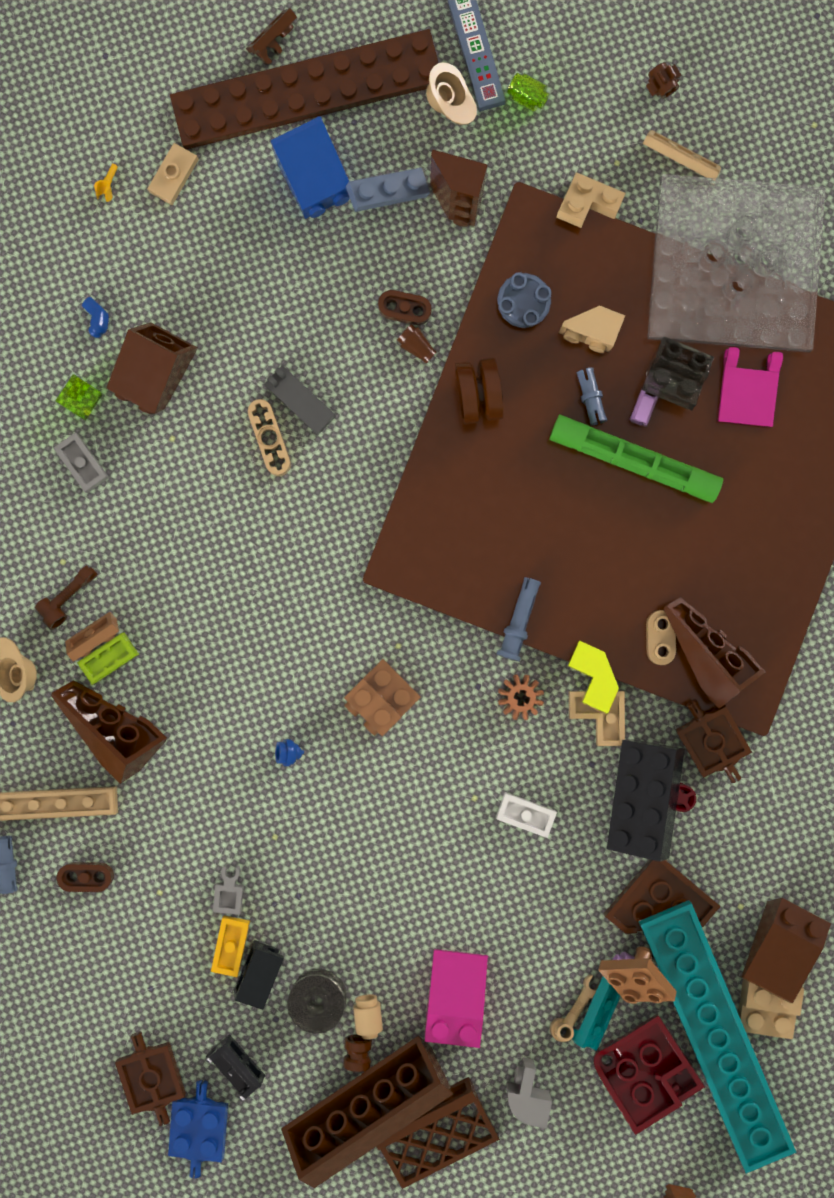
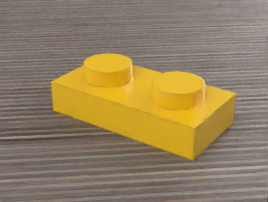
[211,915,250,977]

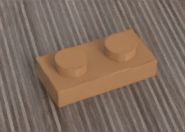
[65,612,119,662]

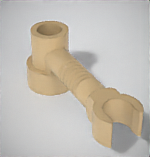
[550,975,600,1042]

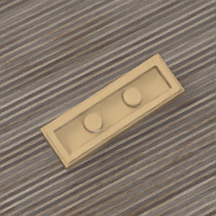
[643,130,721,182]

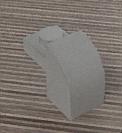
[506,1057,552,1129]

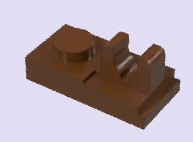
[246,8,297,65]

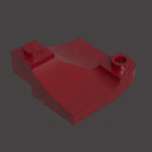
[593,1013,705,1135]

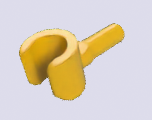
[94,164,118,202]

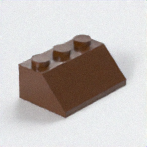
[430,150,488,227]

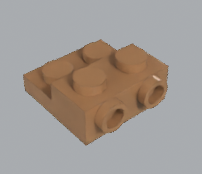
[344,659,421,737]

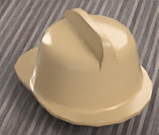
[426,63,477,125]
[0,637,37,702]

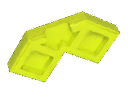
[568,641,619,714]

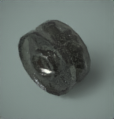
[287,968,347,1034]

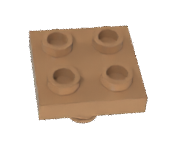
[598,946,677,1004]

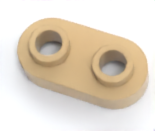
[646,610,676,665]

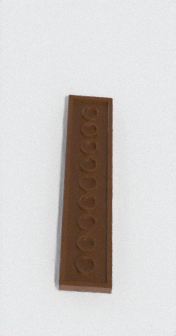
[170,29,439,150]

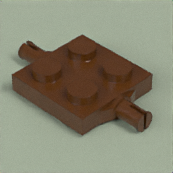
[675,699,752,783]
[115,1031,186,1126]

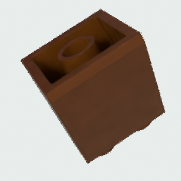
[107,322,198,414]

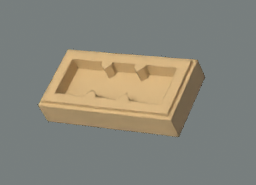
[147,143,199,205]

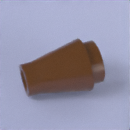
[397,324,437,364]

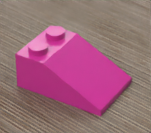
[425,949,488,1048]

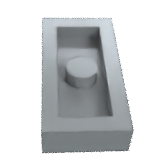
[54,432,109,493]

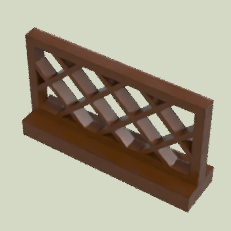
[376,1077,500,1189]

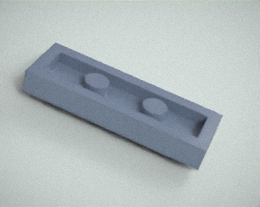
[346,168,430,212]

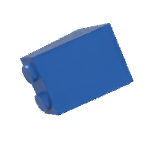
[270,116,350,219]

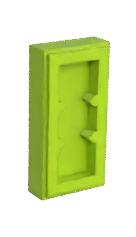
[77,632,139,685]

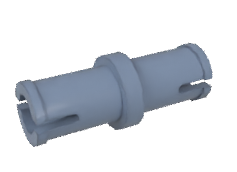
[576,368,607,426]
[0,835,18,894]

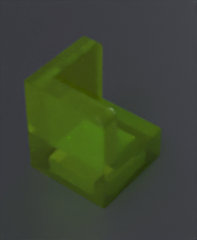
[55,374,102,420]

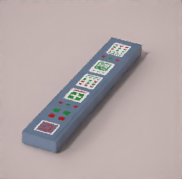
[447,0,505,112]

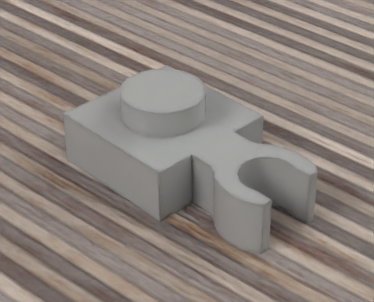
[213,864,244,915]

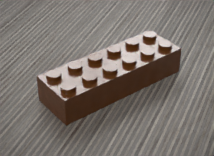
[281,1035,454,1188]

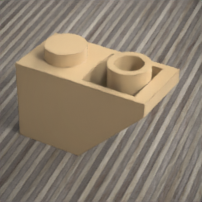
[559,306,625,353]

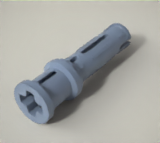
[496,577,541,662]

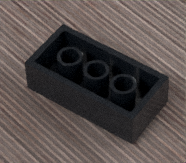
[607,739,685,862]

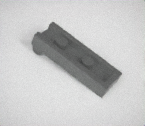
[264,365,336,436]

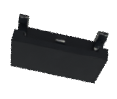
[234,940,284,1010]
[206,1034,265,1101]

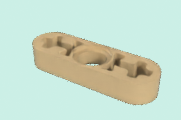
[248,399,291,476]

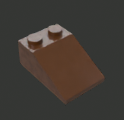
[741,898,831,1003]

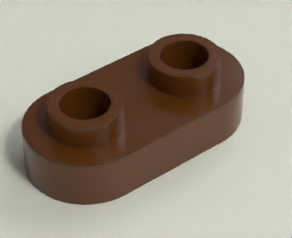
[378,290,432,325]
[56,862,114,892]

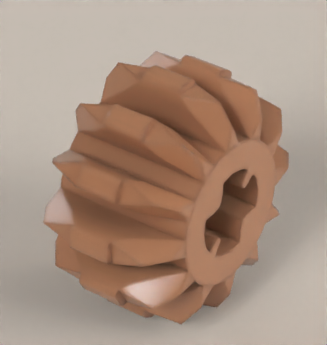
[498,674,544,720]

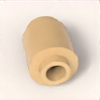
[353,994,383,1039]

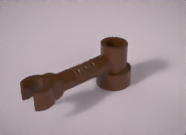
[34,565,98,630]

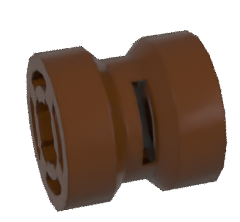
[343,1034,372,1072]

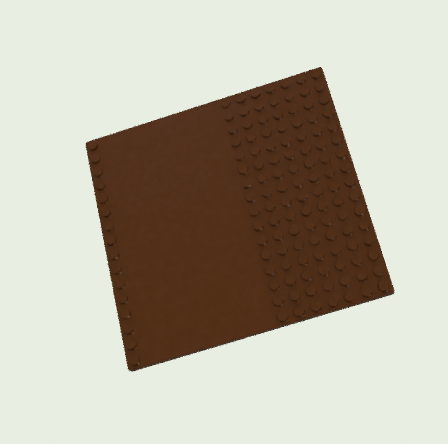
[363,182,834,736]

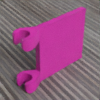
[717,347,783,427]

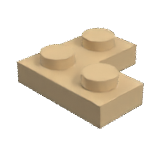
[556,172,626,228]
[569,691,625,746]

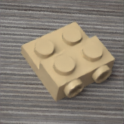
[738,979,804,1039]

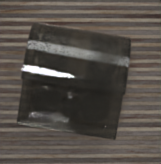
[641,336,714,411]

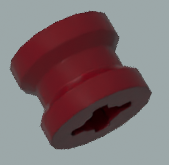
[676,782,697,812]

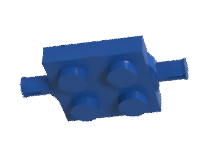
[168,1080,228,1178]

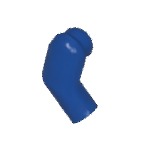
[82,297,109,338]

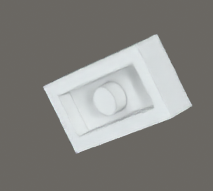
[496,792,557,838]

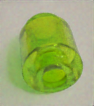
[507,73,549,112]

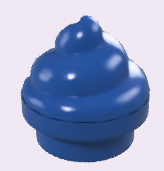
[275,739,304,766]

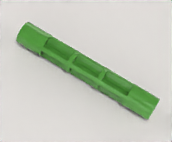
[549,414,723,503]

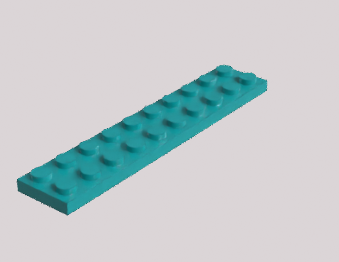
[638,900,797,1174]

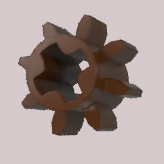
[646,62,682,99]

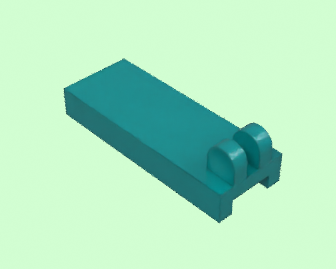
[572,976,621,1051]

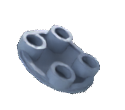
[497,272,551,328]

